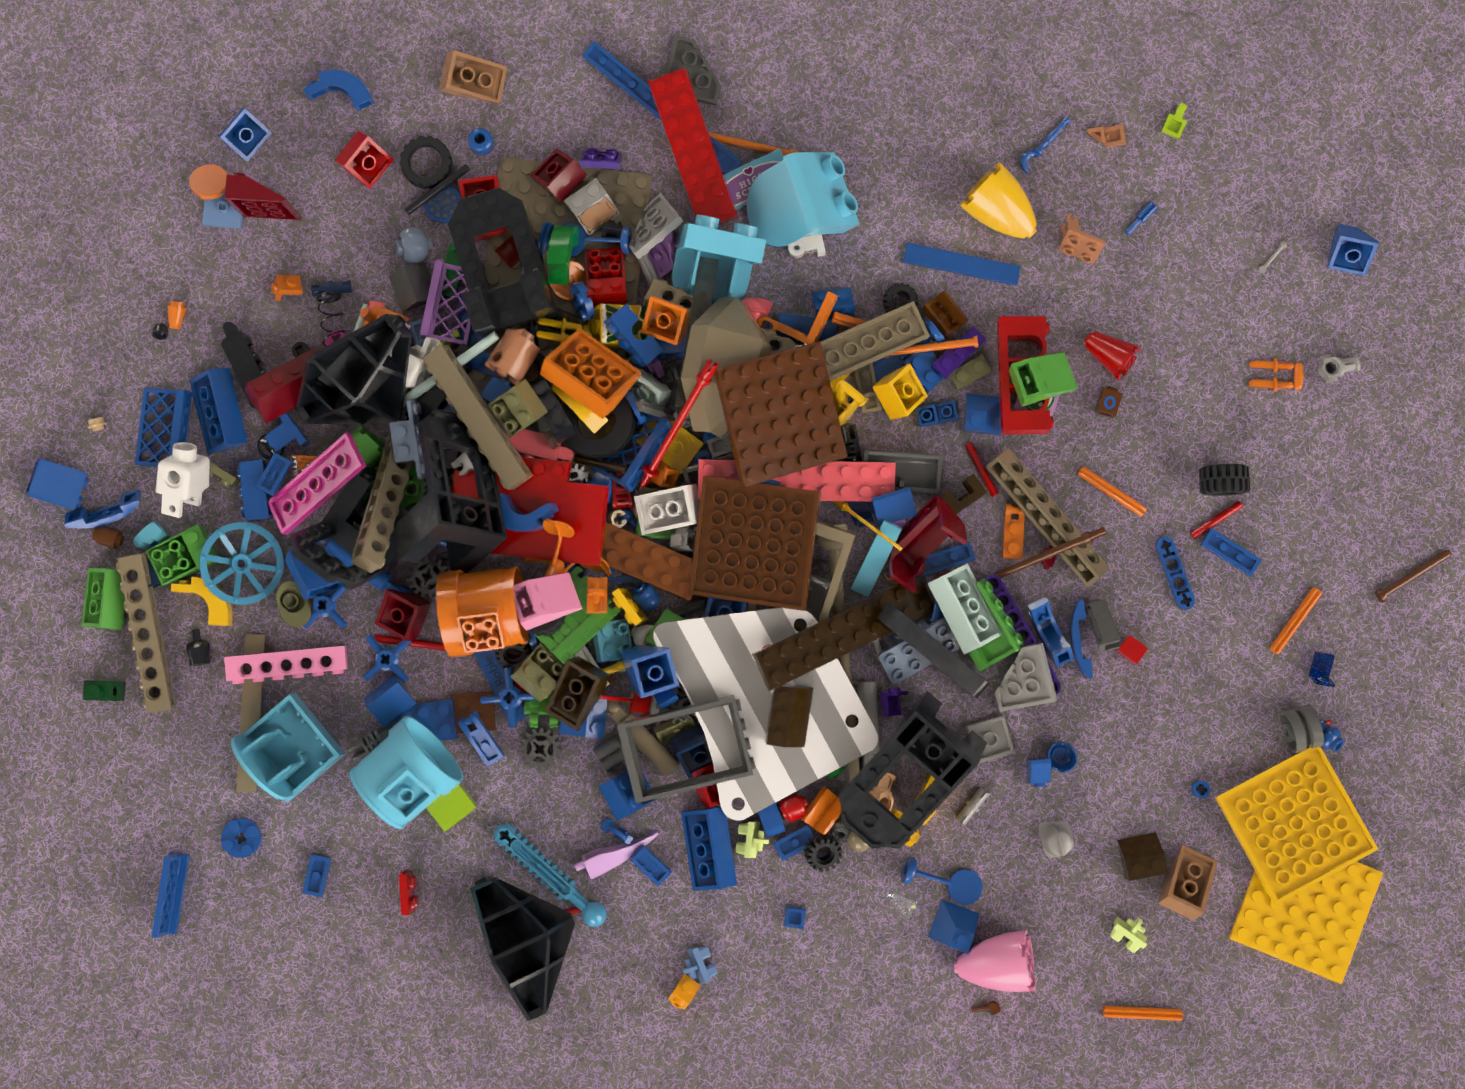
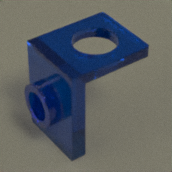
[1308,652,1335,687]

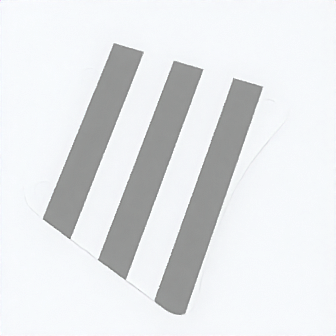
[653,608,878,820]

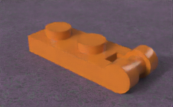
[1002,504,1025,559]

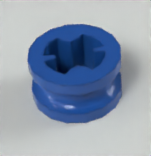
[1191,780,1211,798]

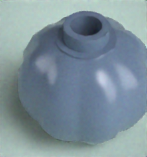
[395,227,432,264]

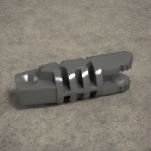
[346,724,393,762]

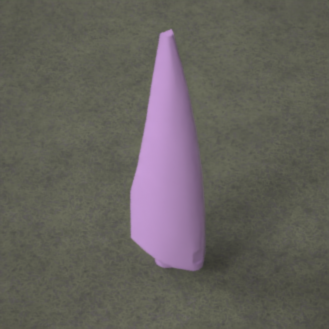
[574,832,659,879]

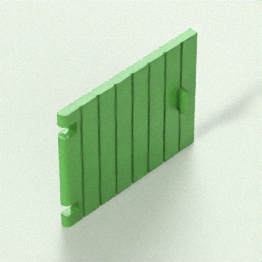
[534,566,622,665]

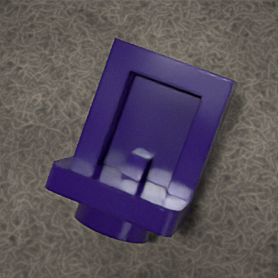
[881,687,908,717]

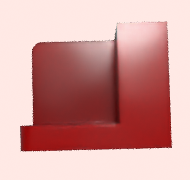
[1115,635,1149,665]

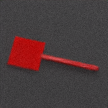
[600,692,652,714]

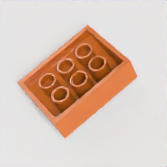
[540,328,642,419]

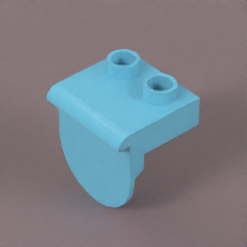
[747,152,860,247]
[672,215,766,315]
[231,693,346,803]

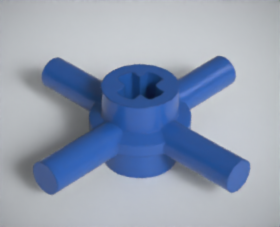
[303,583,347,629]
[363,634,412,684]
[480,668,535,728]

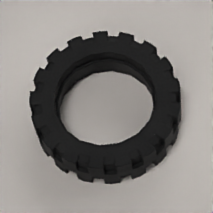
[399,135,452,189]

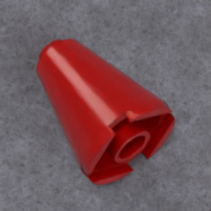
[1084,331,1141,380]

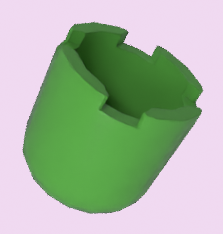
[341,424,384,468]

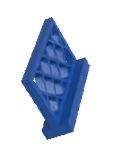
[135,388,193,467]
[591,412,672,493]
[151,852,190,938]

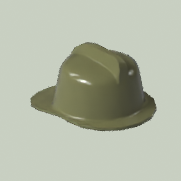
[276,581,311,627]

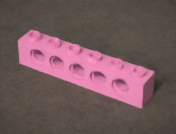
[224,645,348,684]

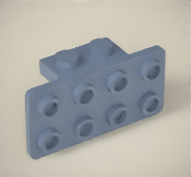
[389,399,426,479]
[878,618,960,684]

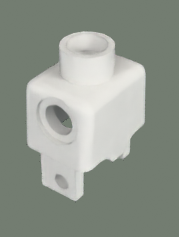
[405,324,440,394]
[156,442,210,518]

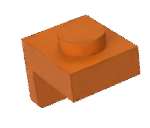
[271,275,303,301]

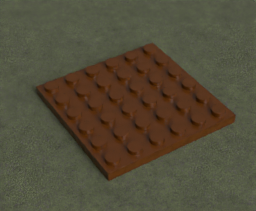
[714,342,847,487]
[689,476,821,611]

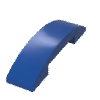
[64,489,141,529]
[1069,600,1093,679]

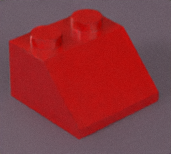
[334,131,394,189]

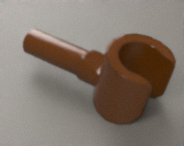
[971,1001,1000,1015]

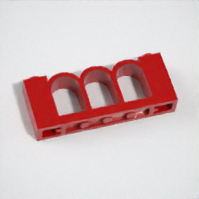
[997,316,1054,435]

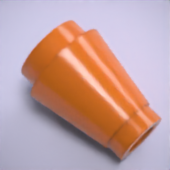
[167,301,187,330]

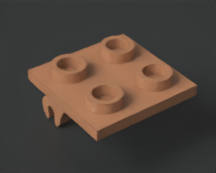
[1058,213,1106,264]

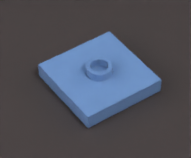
[202,191,243,229]

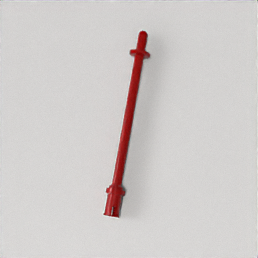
[640,359,719,488]

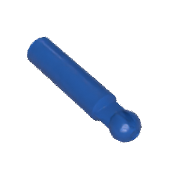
[325,540,411,593]

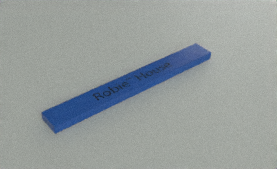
[474,649,529,722]

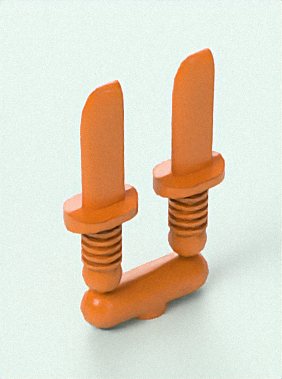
[1248,358,1304,392]

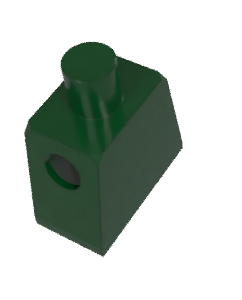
[83,680,126,701]

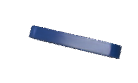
[1155,537,1195,610]

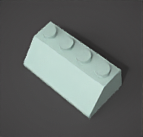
[928,563,1004,654]

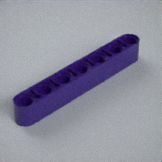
[985,575,1061,695]

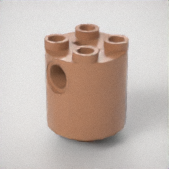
[484,328,540,386]

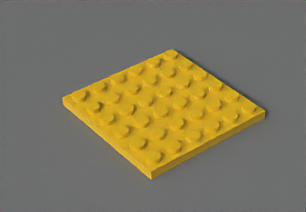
[1215,746,1378,905]
[1229,862,1384,984]

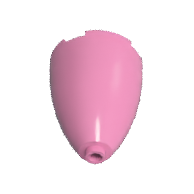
[954,930,1036,992]

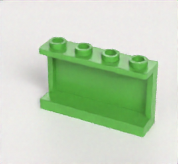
[969,578,1024,672]

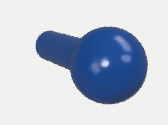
[619,508,647,538]

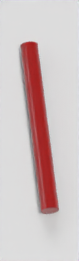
[374,634,446,651]

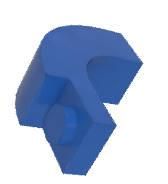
[303,70,375,111]
[499,494,559,532]
[1028,597,1074,667]

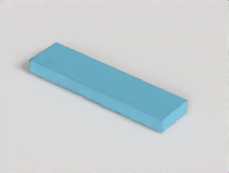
[851,519,902,597]

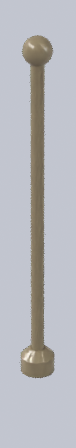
[817,524,870,852]

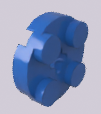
[568,281,595,321]
[221,818,262,858]

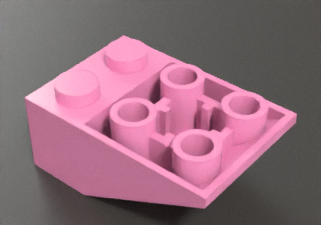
[514,573,582,631]

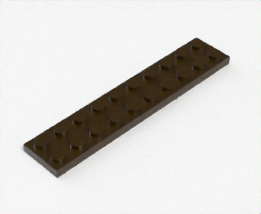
[752,576,934,691]

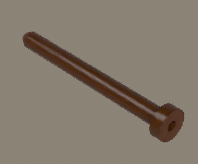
[1374,550,1452,603]

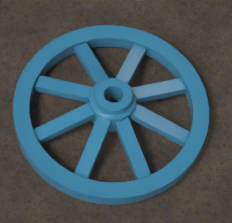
[199,522,284,605]

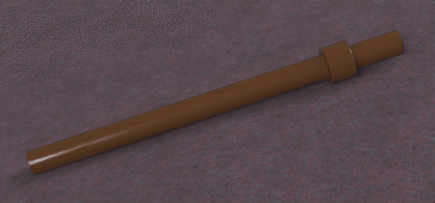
[996,527,1107,578]

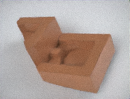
[1087,124,1126,147]

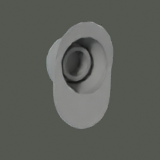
[1039,821,1074,859]

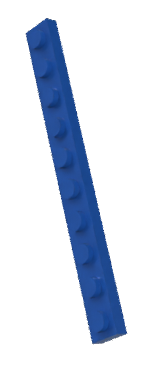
[582,41,742,173]

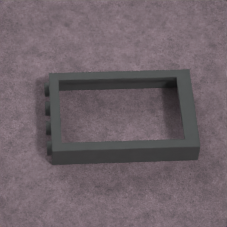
[617,695,756,803]

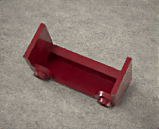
[888,495,968,593]

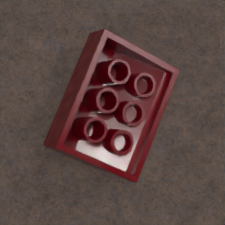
[225,172,301,220]

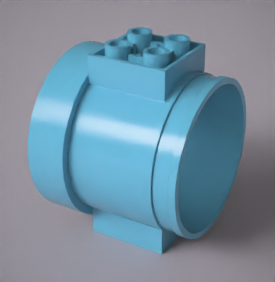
[349,716,463,829]

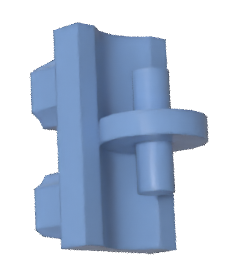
[682,946,718,983]

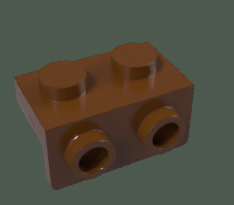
[921,290,968,339]

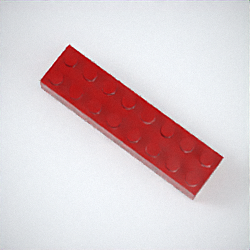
[648,68,739,225]

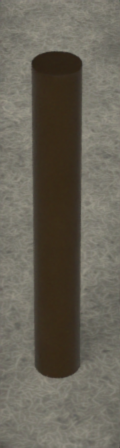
[574,455,628,474]

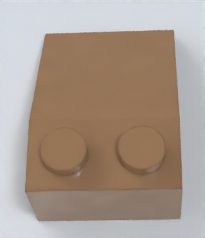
[439,50,507,104]
[1158,845,1218,920]

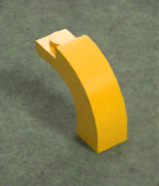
[551,384,608,433]
[171,577,233,626]

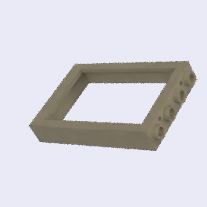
[746,520,856,622]

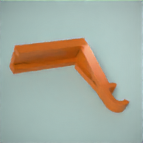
[757,291,838,344]

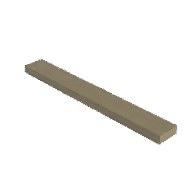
[236,634,266,792]

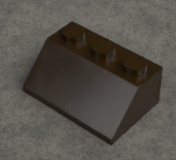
[765,684,814,748]

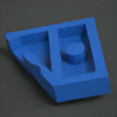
[902,340,943,393]

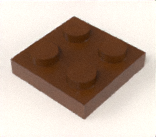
[453,691,496,734]

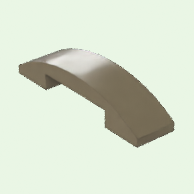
[854,363,882,414]

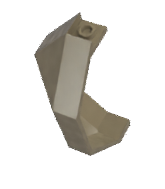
[681,297,772,438]

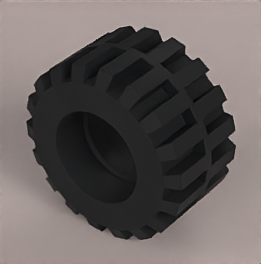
[1199,464,1250,496]

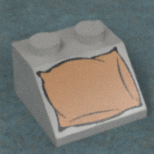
[564,178,620,237]

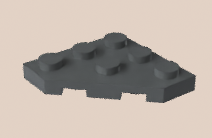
[665,35,721,106]

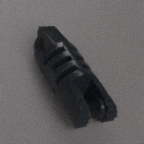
[840,424,862,462]

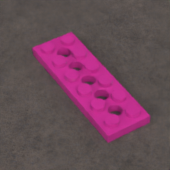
[268,433,366,535]

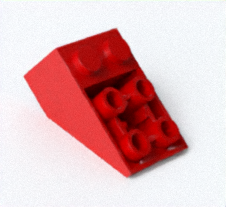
[585,247,628,307]

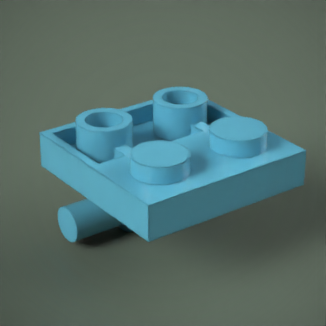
[593,619,632,663]

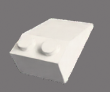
[634,484,700,535]

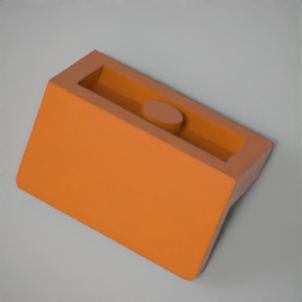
[800,786,842,836]

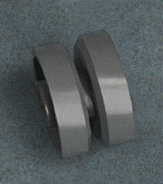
[1280,704,1324,753]

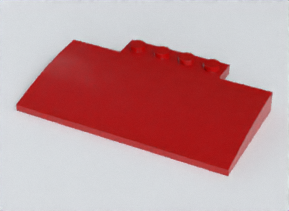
[453,457,609,566]

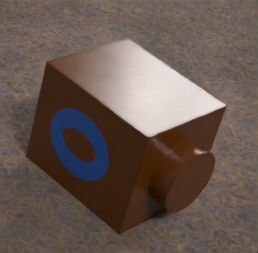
[1094,386,1123,418]

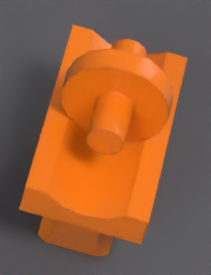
[587,577,608,613]

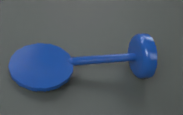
[561,222,633,256]
[873,319,946,382]
[901,856,983,905]

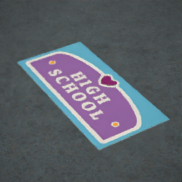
[724,149,784,209]

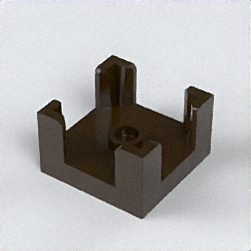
[940,473,987,514]

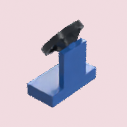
[257,412,310,460]

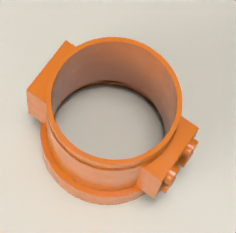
[436,566,529,658]

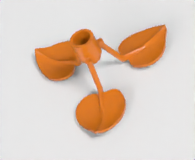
[525,518,610,577]

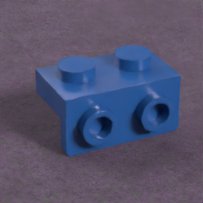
[812,287,855,320]

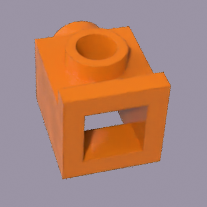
[650,462,680,488]

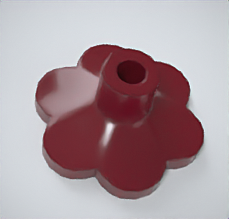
[1039,545,1057,570]

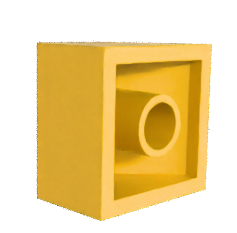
[872,363,928,420]

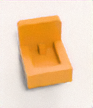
[668,974,701,1010]

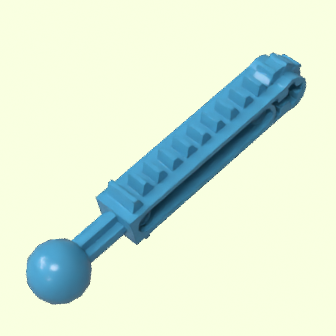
[494,823,607,927]

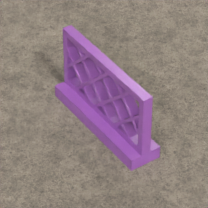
[420,260,471,345]

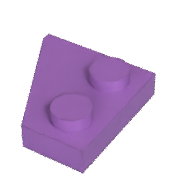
[648,231,676,278]

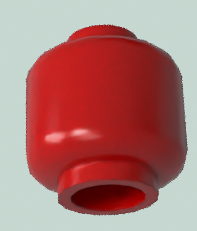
[778,793,809,822]

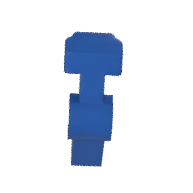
[600,817,633,844]

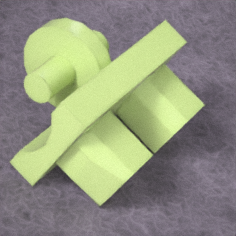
[736,821,769,858]
[1110,916,1147,953]

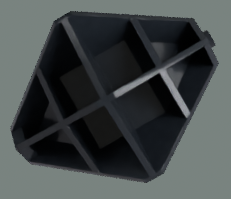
[295,314,412,425]
[470,877,575,1022]

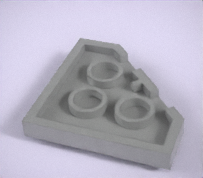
[628,193,683,259]
[995,643,1057,712]

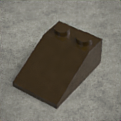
[545,656,611,731]

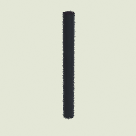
[404,164,470,216]

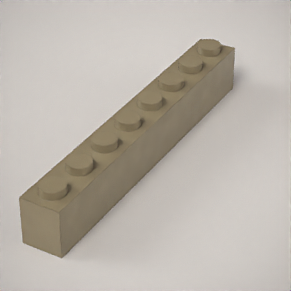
[423,344,533,490]

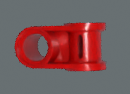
[612,473,633,511]

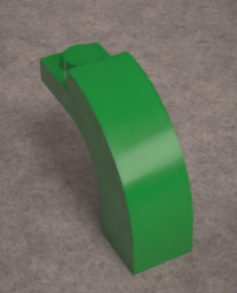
[547,225,579,285]

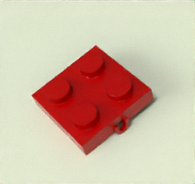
[399,871,418,916]

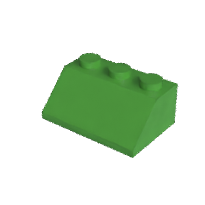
[81,568,126,630]

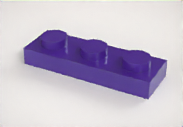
[932,326,986,379]

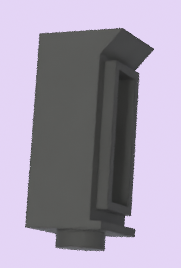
[1086,599,1121,654]

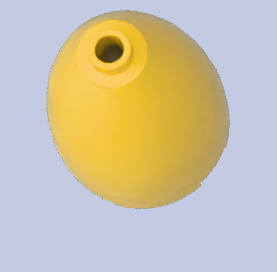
[959,162,1037,239]

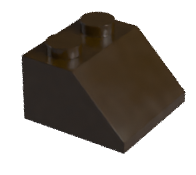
[1117,832,1169,881]

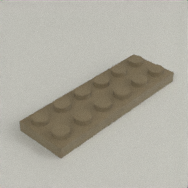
[821,301,930,381]

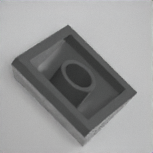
[389,263,431,313]

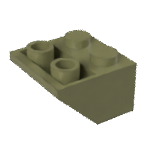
[487,379,548,438]
[510,643,565,702]

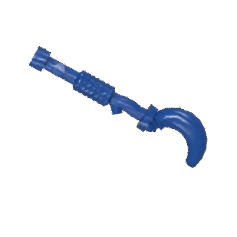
[1020,116,1071,173]

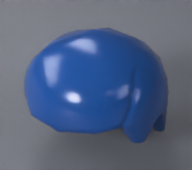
[1046,741,1078,773]

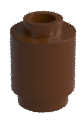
[92,525,124,549]

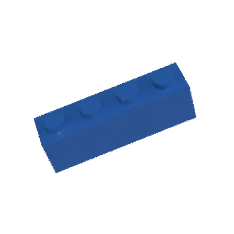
[190,368,248,455]
[681,806,737,891]

